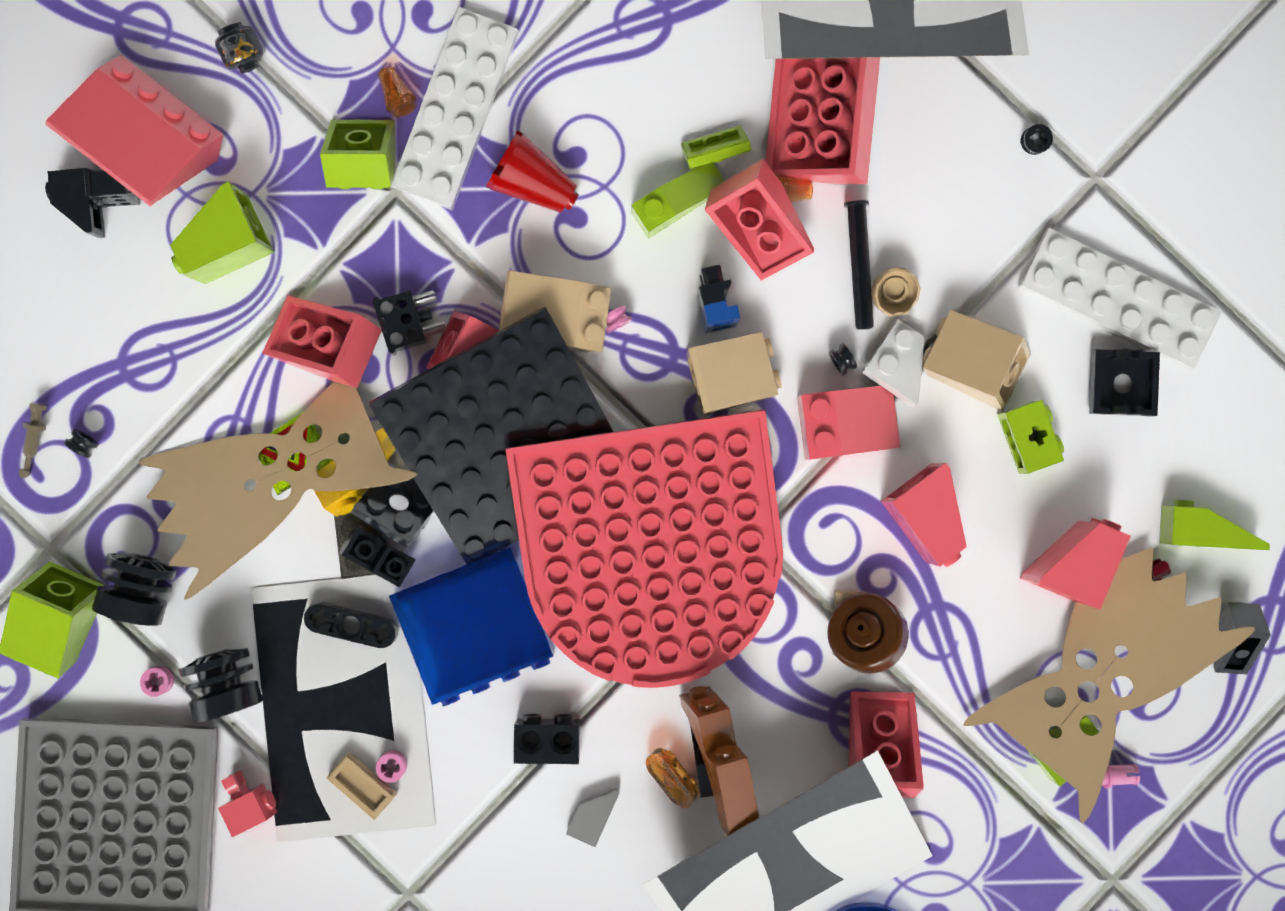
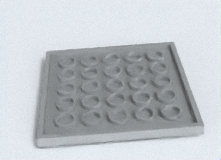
[9,718,217,911]

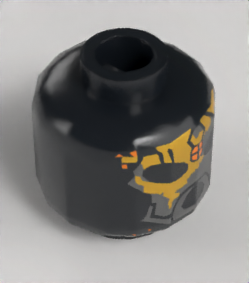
[215,22,264,74]

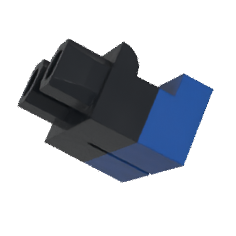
[697,265,740,334]

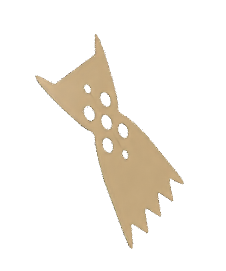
[138,382,417,600]
[963,548,1255,823]

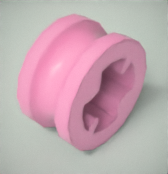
[606,305,632,333]
[140,666,174,697]
[376,750,407,783]

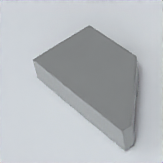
[566,788,620,847]

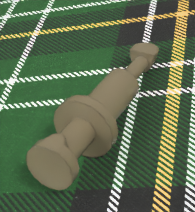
[19,402,47,478]

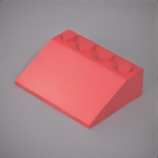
[46,55,223,206]
[765,57,880,185]

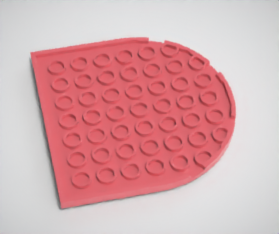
[505,410,783,688]

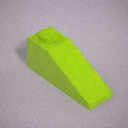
[631,162,725,239]
[1159,500,1270,551]

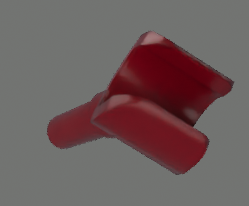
[1152,558,1171,581]

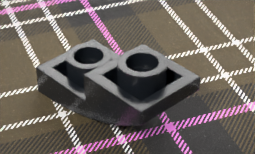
[338,526,416,588]

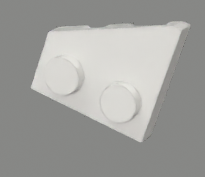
[862,319,925,407]

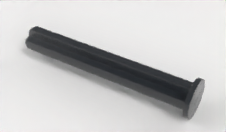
[843,200,874,330]

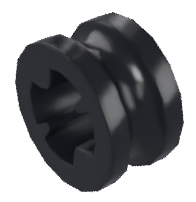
[1020,124,1053,155]
[829,343,857,376]
[64,429,99,458]

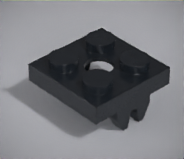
[1089,349,1160,417]
[352,463,434,548]

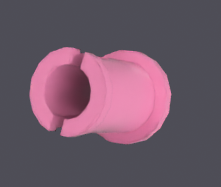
[1102,763,1140,789]

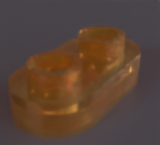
[645,748,699,808]

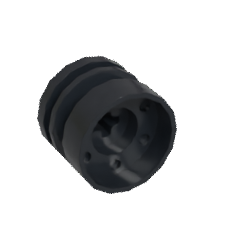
[92,553,177,626]
[178,648,263,723]

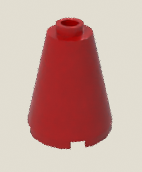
[485,130,579,213]

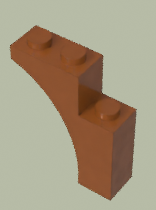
[679,686,759,836]

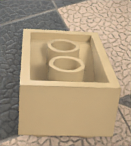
[499,271,611,353]

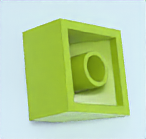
[320,120,395,190]

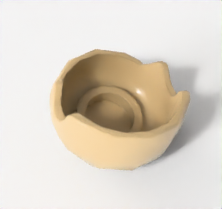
[871,267,921,317]

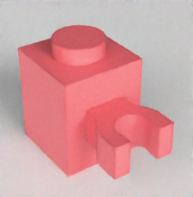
[218,770,277,838]

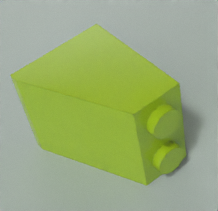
[170,181,275,284]
[0,561,104,679]

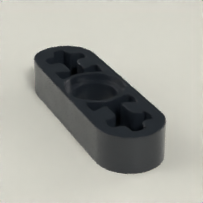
[304,602,398,648]

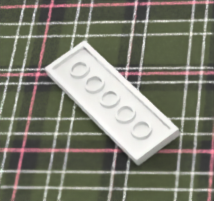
[391,7,519,211]
[1018,228,1222,370]

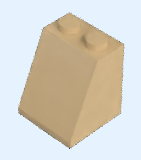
[922,310,1031,412]
[686,332,782,415]

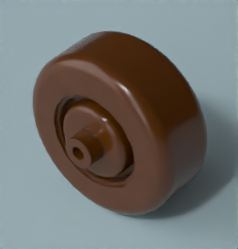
[827,592,909,674]

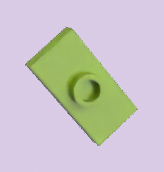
[680,125,751,169]

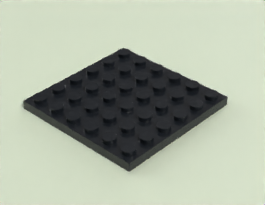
[369,306,614,567]

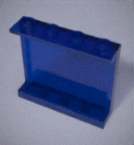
[389,546,555,707]

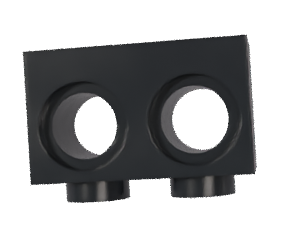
[513,713,581,765]

